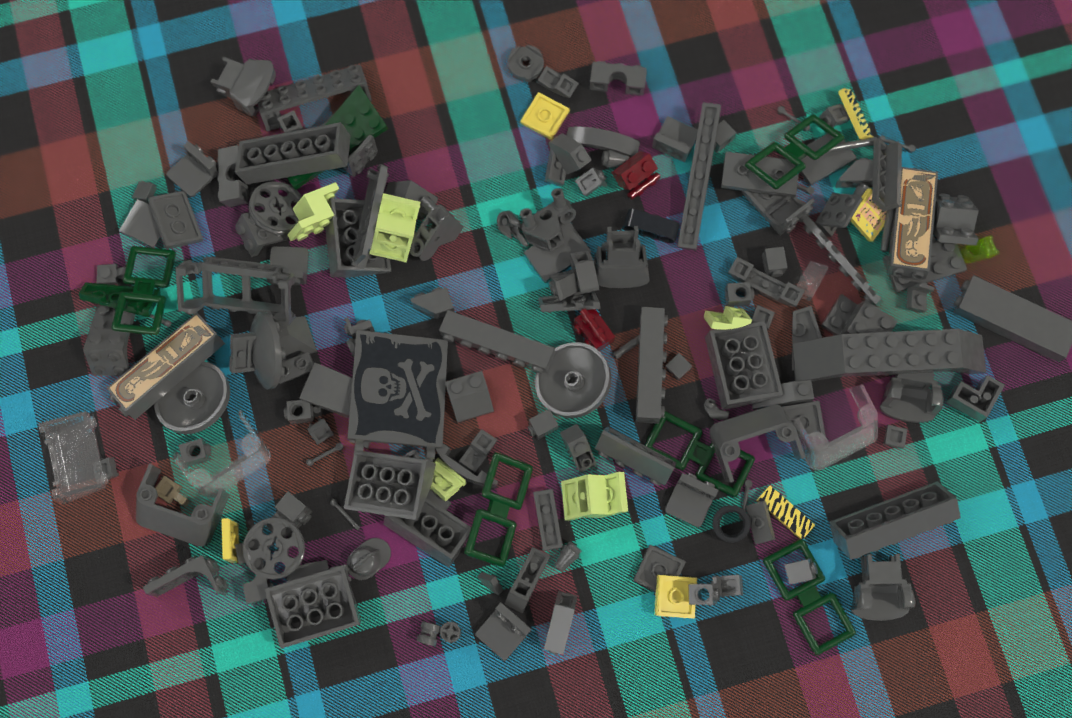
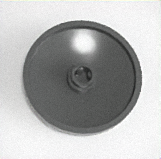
[535,342,611,418]
[154,362,230,434]

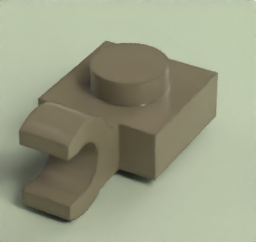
[155,476,191,507]

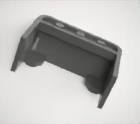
[709,405,806,482]
[136,464,230,547]

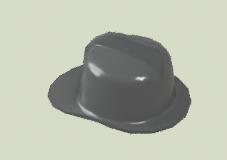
[347,538,391,580]

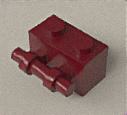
[611,151,661,199]
[573,308,615,351]

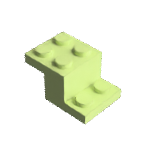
[288,182,339,241]
[369,193,421,262]
[561,472,628,520]

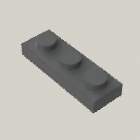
[533,489,563,551]

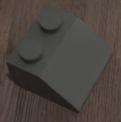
[445,371,494,423]

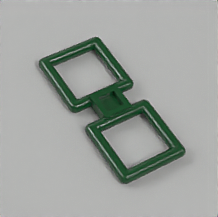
[745,114,844,189]
[111,246,176,335]
[645,411,755,497]
[464,452,533,567]
[763,539,856,655]

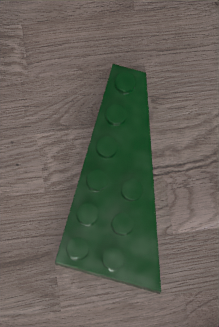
[287,85,388,190]

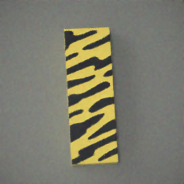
[838,88,873,139]
[756,485,815,539]

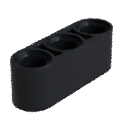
[623,209,680,244]

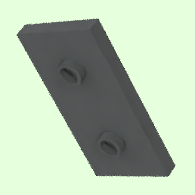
[721,151,798,197]

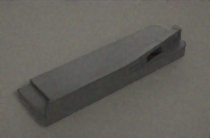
[351,164,389,269]

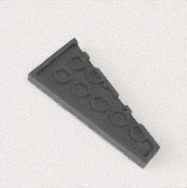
[803,216,883,307]

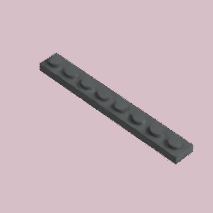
[678,102,722,251]

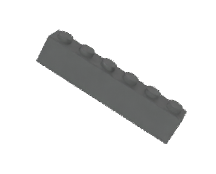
[636,307,668,424]
[439,310,556,374]

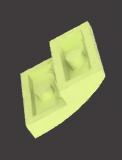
[704,306,752,329]

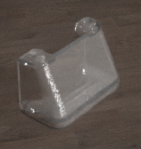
[38,411,108,504]

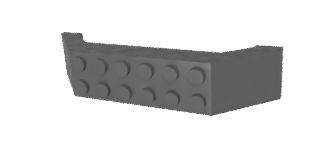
[792,329,986,382]

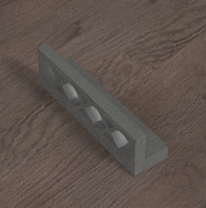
[872,138,902,212]

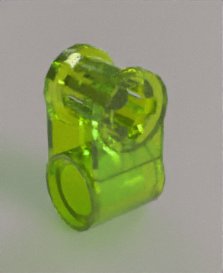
[960,235,1000,264]

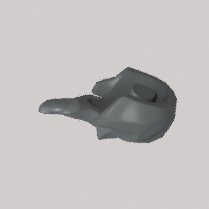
[497,210,528,247]

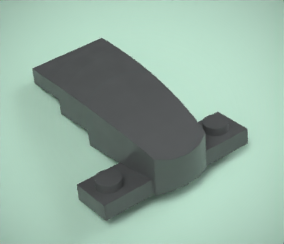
[299,363,371,449]

